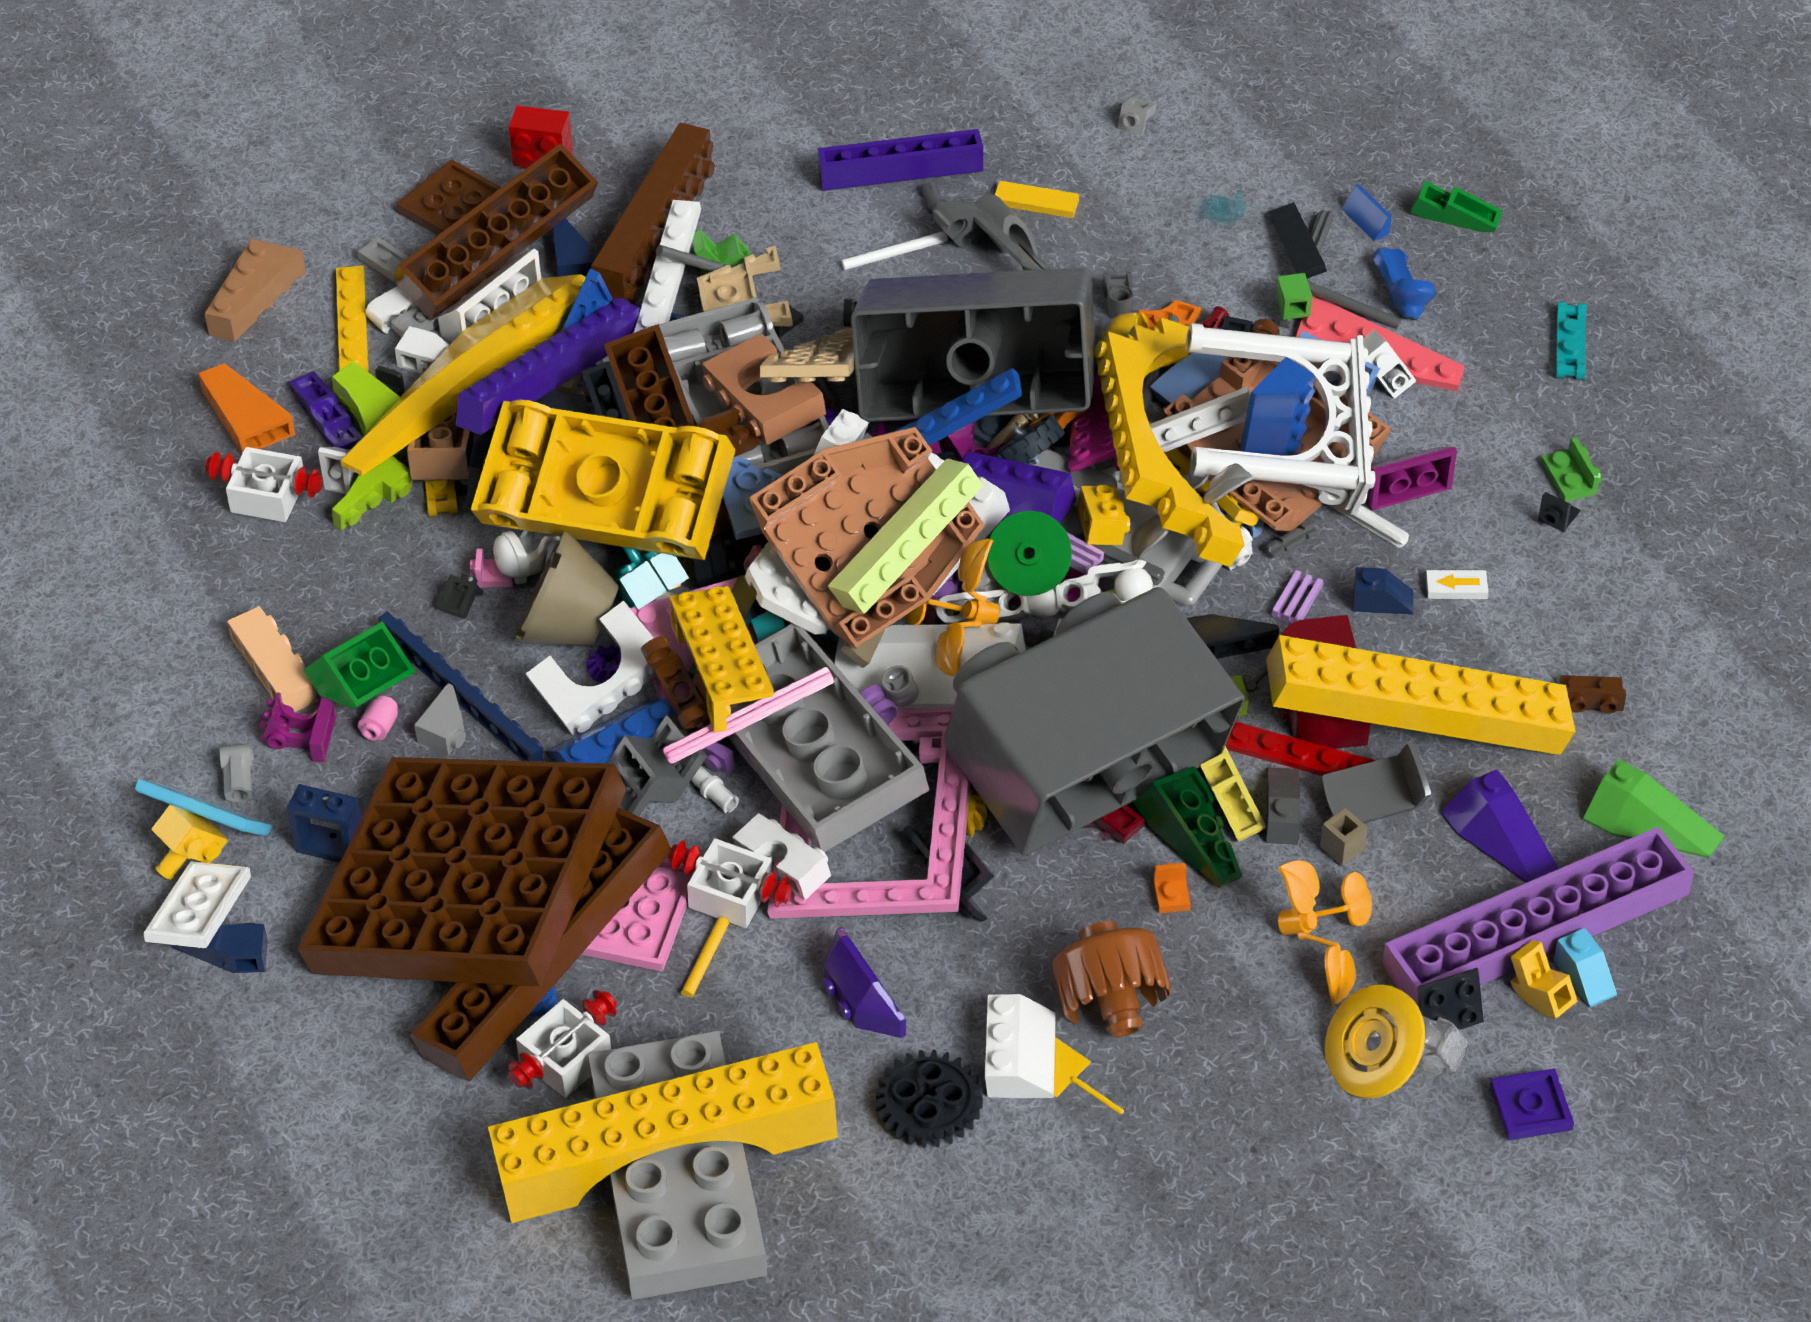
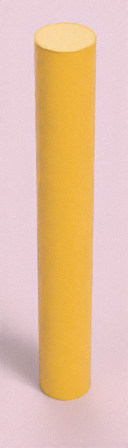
[681,917,729,998]

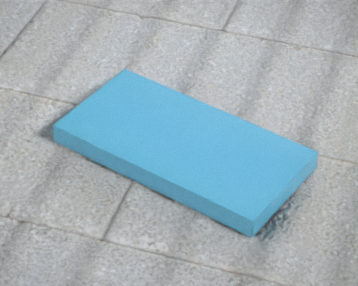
[135,779,273,836]

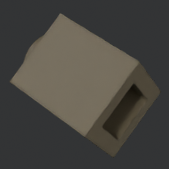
[1320,808,1368,866]

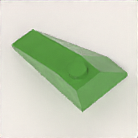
[1583,759,1725,858]

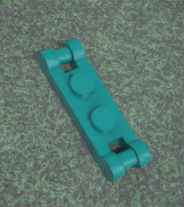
[1555,301,1587,380]

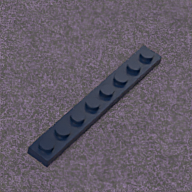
[378,611,544,762]

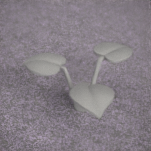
[1133,463,1254,559]

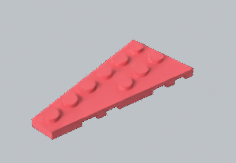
[1296,295,1464,391]

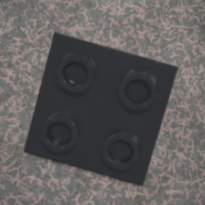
[1418,968,1484,1041]

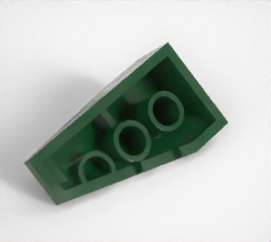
[1134,766,1243,888]

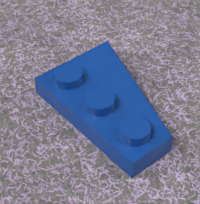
[562,268,613,331]

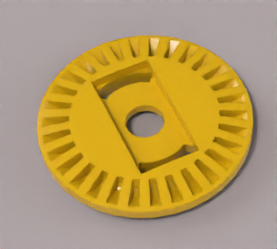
[1324,984,1425,1099]

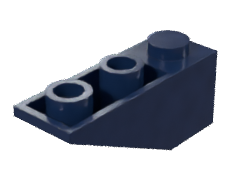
[171,923,268,973]

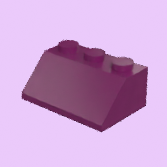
[1366,447,1457,511]

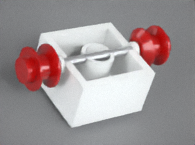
[205,447,323,522]
[668,838,792,928]
[508,990,617,1098]

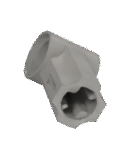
[220,744,254,803]

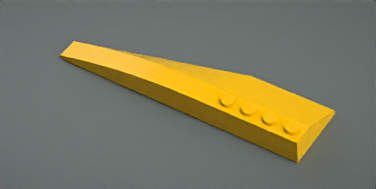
[341,274,586,476]

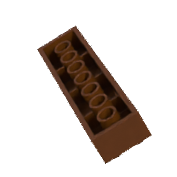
[591,122,715,304]
[393,143,598,321]
[604,324,732,537]

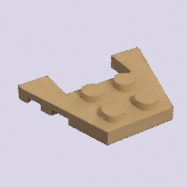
[697,246,793,327]

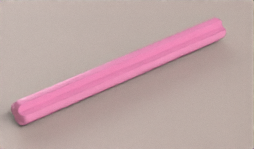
[663,667,834,764]

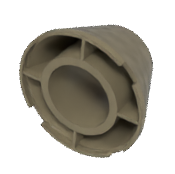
[514,530,619,645]

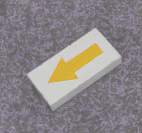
[1426,570,1488,599]

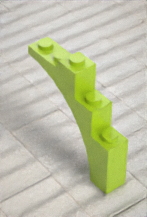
[332,360,412,531]

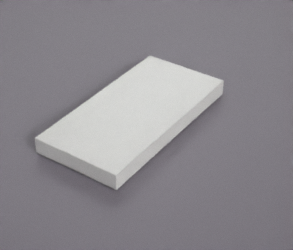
[144,861,251,948]

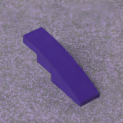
[288,371,363,450]

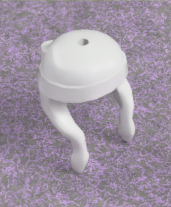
[493,530,561,585]

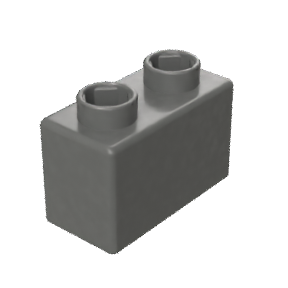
[851,268,1097,422]
[944,587,1245,856]

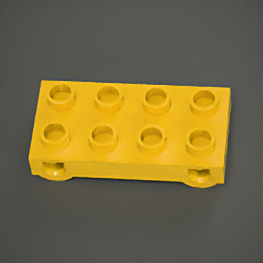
[471,400,735,560]

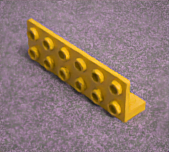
[669,586,774,733]

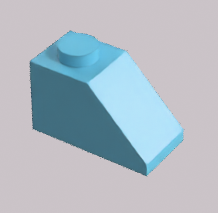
[1554,928,1617,1008]

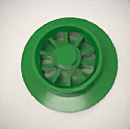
[987,511,1072,596]

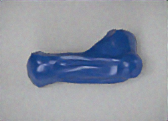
[1373,248,1437,320]

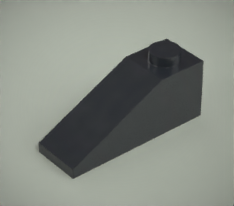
[1187,614,1279,659]

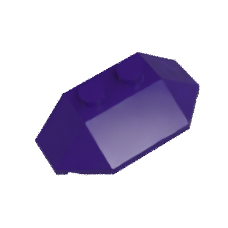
[822,926,906,1038]

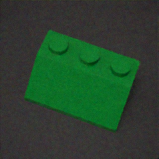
[303,621,416,709]

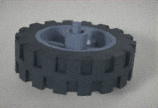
[990,414,1065,464]

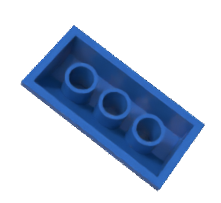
[1240,357,1315,456]
[546,698,679,763]

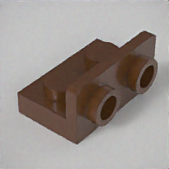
[698,408,760,457]
[1560,675,1626,714]

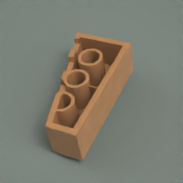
[205,239,306,342]

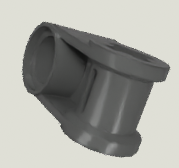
[1102,272,1133,319]

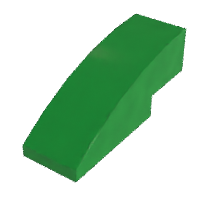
[1410,180,1503,232]

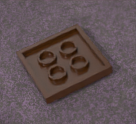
[396,159,501,235]

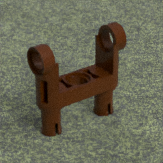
[641,636,711,732]

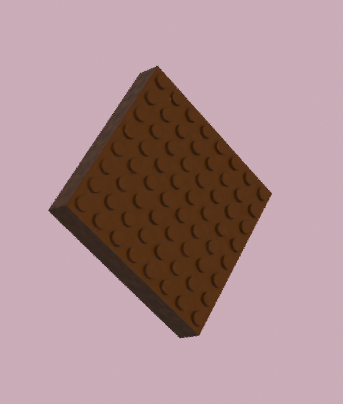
[298,757,626,987]

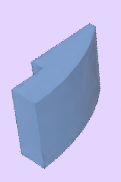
[1150,353,1229,406]

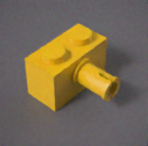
[151,805,228,880]

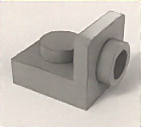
[1117,97,1157,136]

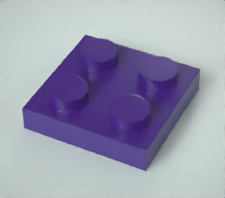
[1490,1068,1574,1141]

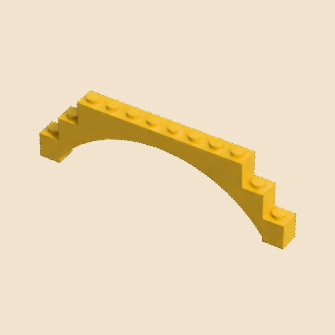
[1094,317,1245,567]

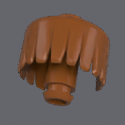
[1052,921,1171,1037]

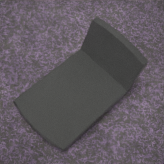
[1322,742,1431,823]

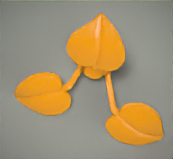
[904,539,1000,677]
[1277,860,1372,1005]

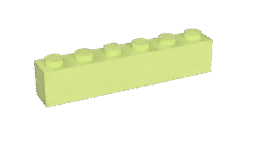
[828,459,983,614]

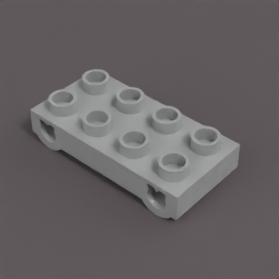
[659,297,829,475]
[588,1031,767,1300]

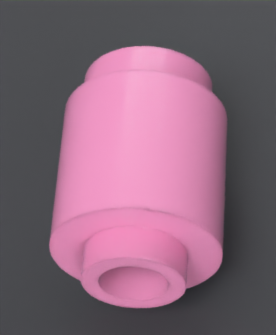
[358,696,398,741]

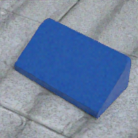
[1342,184,1392,241]

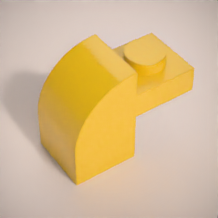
[1510,940,1578,1019]

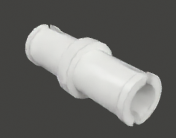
[691,766,739,813]

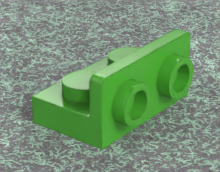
[1541,437,1601,502]

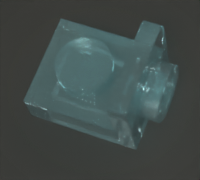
[1203,190,1247,226]

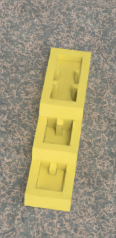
[1200,746,1267,842]

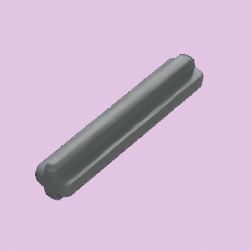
[1084,539,1165,585]

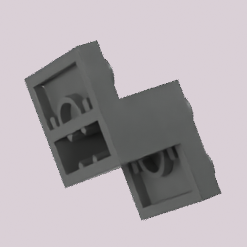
[607,715,707,816]

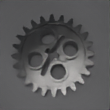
[875,1050,983,1148]

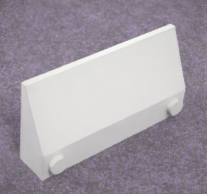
[835,622,1026,709]

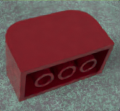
[1279,615,1371,749]

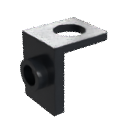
[1538,492,1581,532]

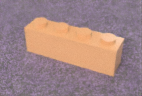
[227,606,318,712]

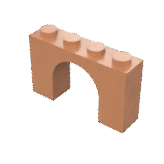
[702,333,826,446]

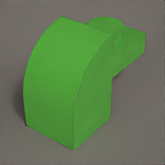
[692,229,751,275]

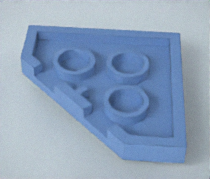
[722,456,783,540]

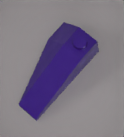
[1441,769,1559,883]

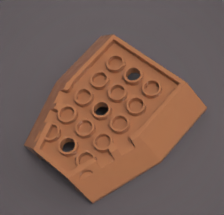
[1163,357,1391,531]
[749,427,985,649]

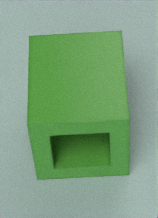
[1276,273,1313,320]

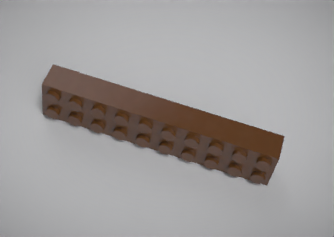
[410,808,671,1082]

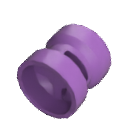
[860,684,899,724]

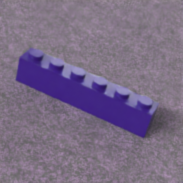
[817,129,983,191]

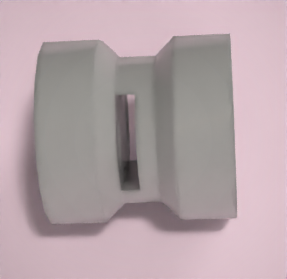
[882,665,919,707]

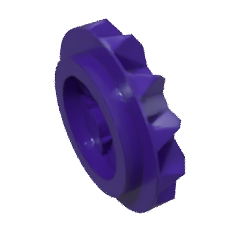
[586,643,621,683]

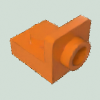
[1153,863,1191,913]

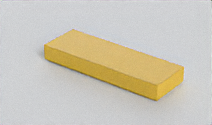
[995,181,1079,218]

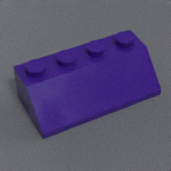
[960,451,1077,527]

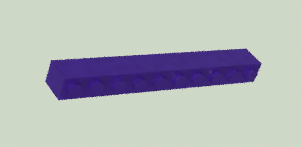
[456,298,640,435]

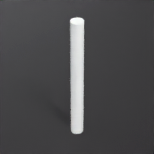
[841,231,948,271]

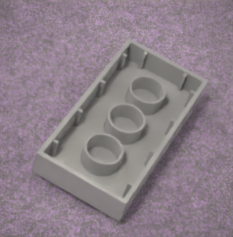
[693,623,929,852]

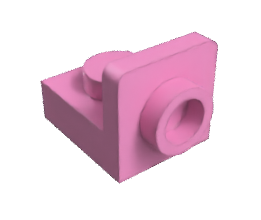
[470,548,514,587]

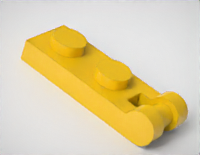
[425,479,458,517]

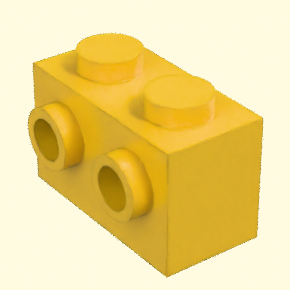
[1076,485,1130,545]

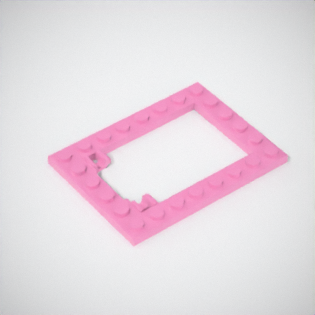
[767,708,971,919]

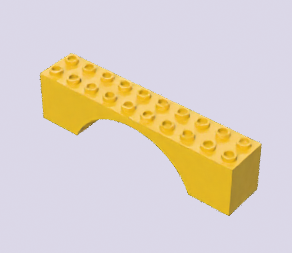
[488,1042,838,1223]

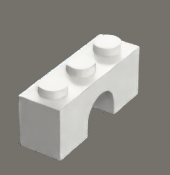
[732,813,831,900]

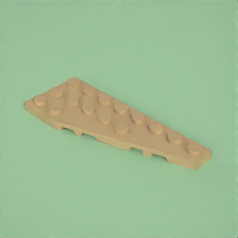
[760,327,855,382]

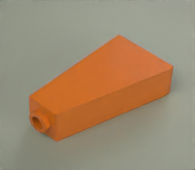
[198,363,296,454]

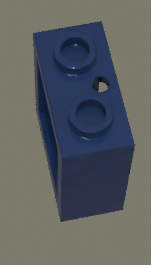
[287,784,362,863]

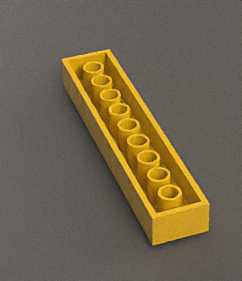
[1266,635,1576,755]

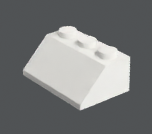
[985,994,1056,1098]

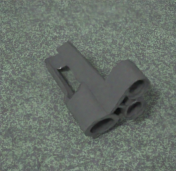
[933,194,1051,271]

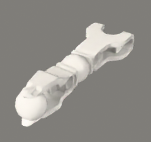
[936,559,1153,624]

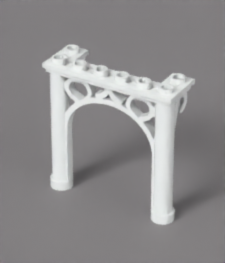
[1186,323,1375,515]

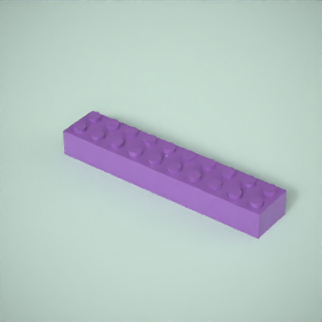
[1382,826,1694,1009]

